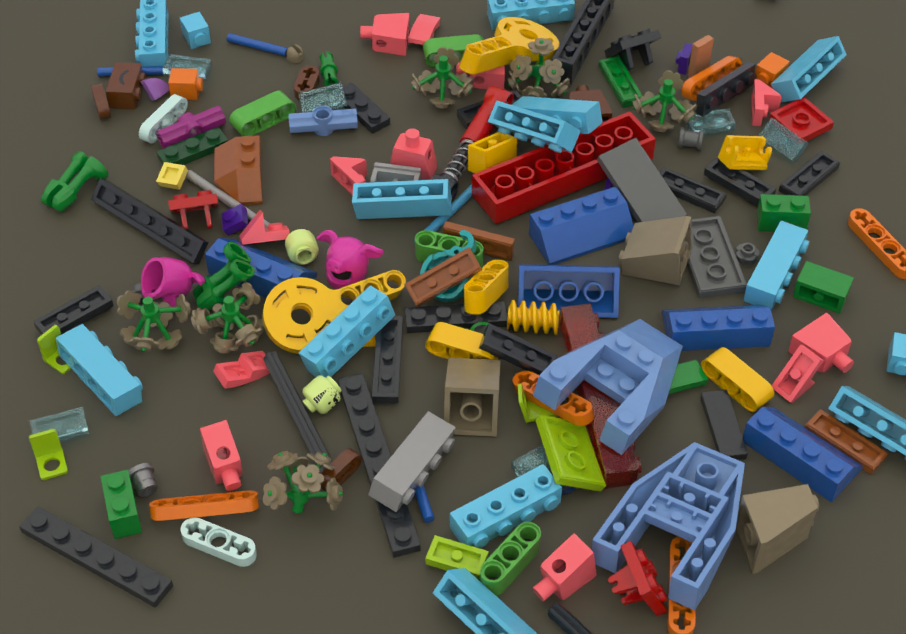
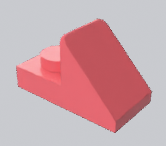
[751,79,782,126]
[330,156,367,195]
[239,210,290,245]
[772,345,824,403]

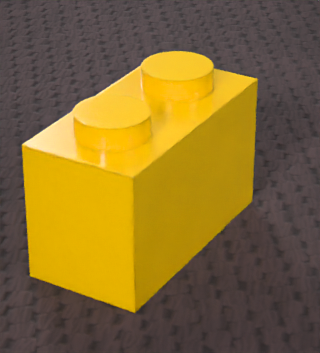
[468,132,517,173]

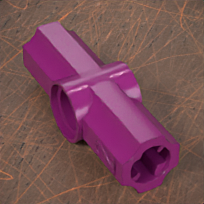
[156,105,226,149]

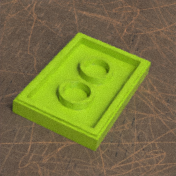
[535,414,606,492]

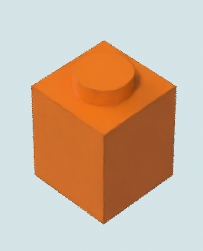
[755,52,790,90]
[168,68,203,100]

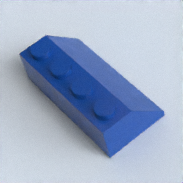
[529,187,633,265]
[205,238,317,302]
[518,264,620,318]
[662,305,775,351]
[743,407,863,503]

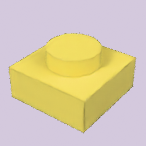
[156,162,188,190]

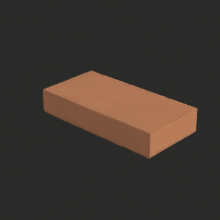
[688,35,714,78]

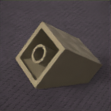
[618,216,692,286]
[444,358,501,437]
[736,484,819,574]

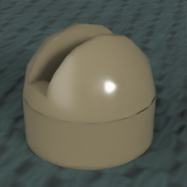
[286,44,304,63]

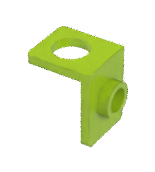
[37,325,71,374]
[518,384,558,423]
[29,429,68,480]

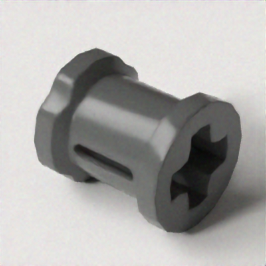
[678,127,704,151]

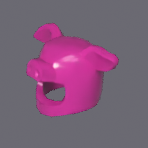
[316,230,384,289]
[141,257,205,307]

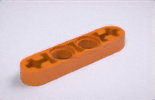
[681,56,742,101]
[848,208,906,279]
[512,371,595,426]
[149,491,259,521]
[667,536,695,634]

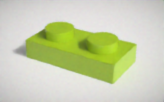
[425,535,489,580]

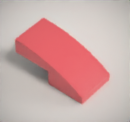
[408,14,441,45]
[213,351,270,389]

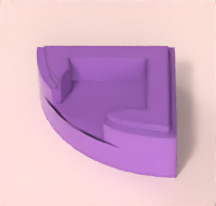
[141,78,169,101]

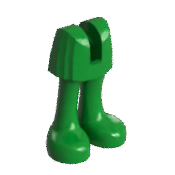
[40,151,109,212]
[193,242,255,311]

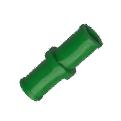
[319,51,338,89]

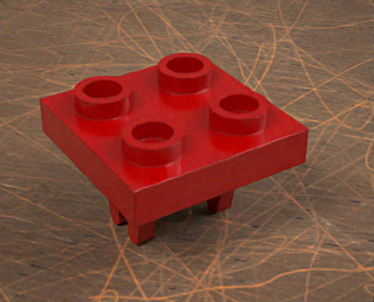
[168,190,219,229]
[608,541,668,617]

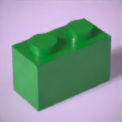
[756,194,811,232]
[793,261,854,314]
[100,469,143,539]

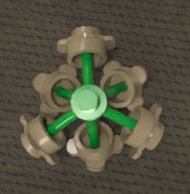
[191,282,264,353]

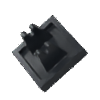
[604,29,661,71]

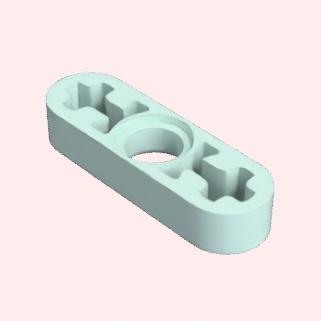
[139,94,188,144]
[181,517,257,567]

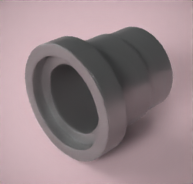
[129,463,158,497]

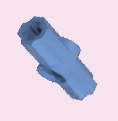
[288,106,358,136]

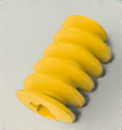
[507,300,559,335]

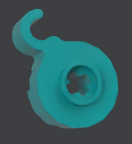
[420,230,477,303]

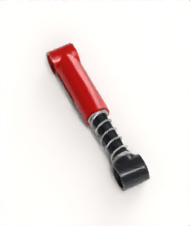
[431,85,514,203]

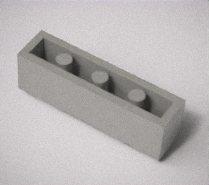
[368,411,456,512]

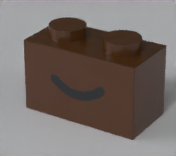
[106,62,147,110]

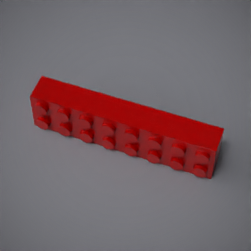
[472,111,656,224]

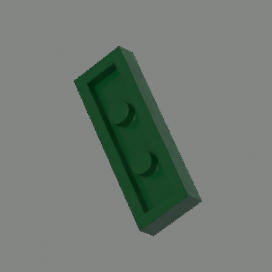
[156,127,229,165]

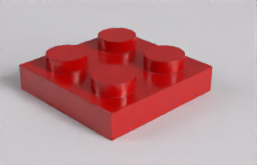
[769,97,834,146]

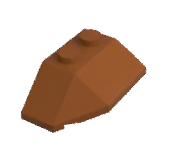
[214,135,263,206]

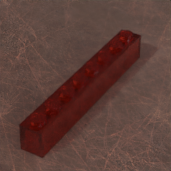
[559,303,641,489]

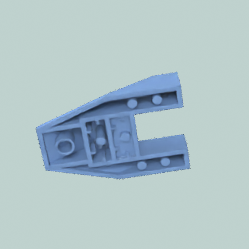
[533,319,683,455]
[592,442,745,611]

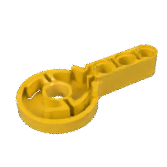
[459,17,559,74]
[262,270,406,354]

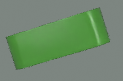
[423,34,484,67]
[229,90,296,136]
[415,230,484,268]
[480,522,541,596]

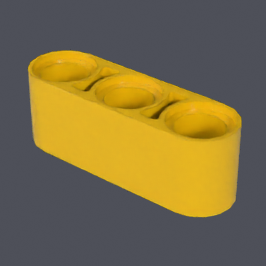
[464,260,509,314]
[425,322,499,360]
[701,347,774,412]

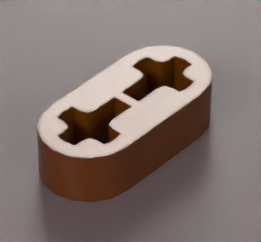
[294,66,320,101]
[91,83,111,119]
[321,448,362,491]

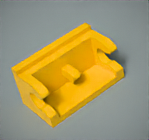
[718,135,772,170]

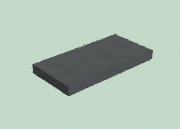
[596,138,687,222]
[687,216,747,298]

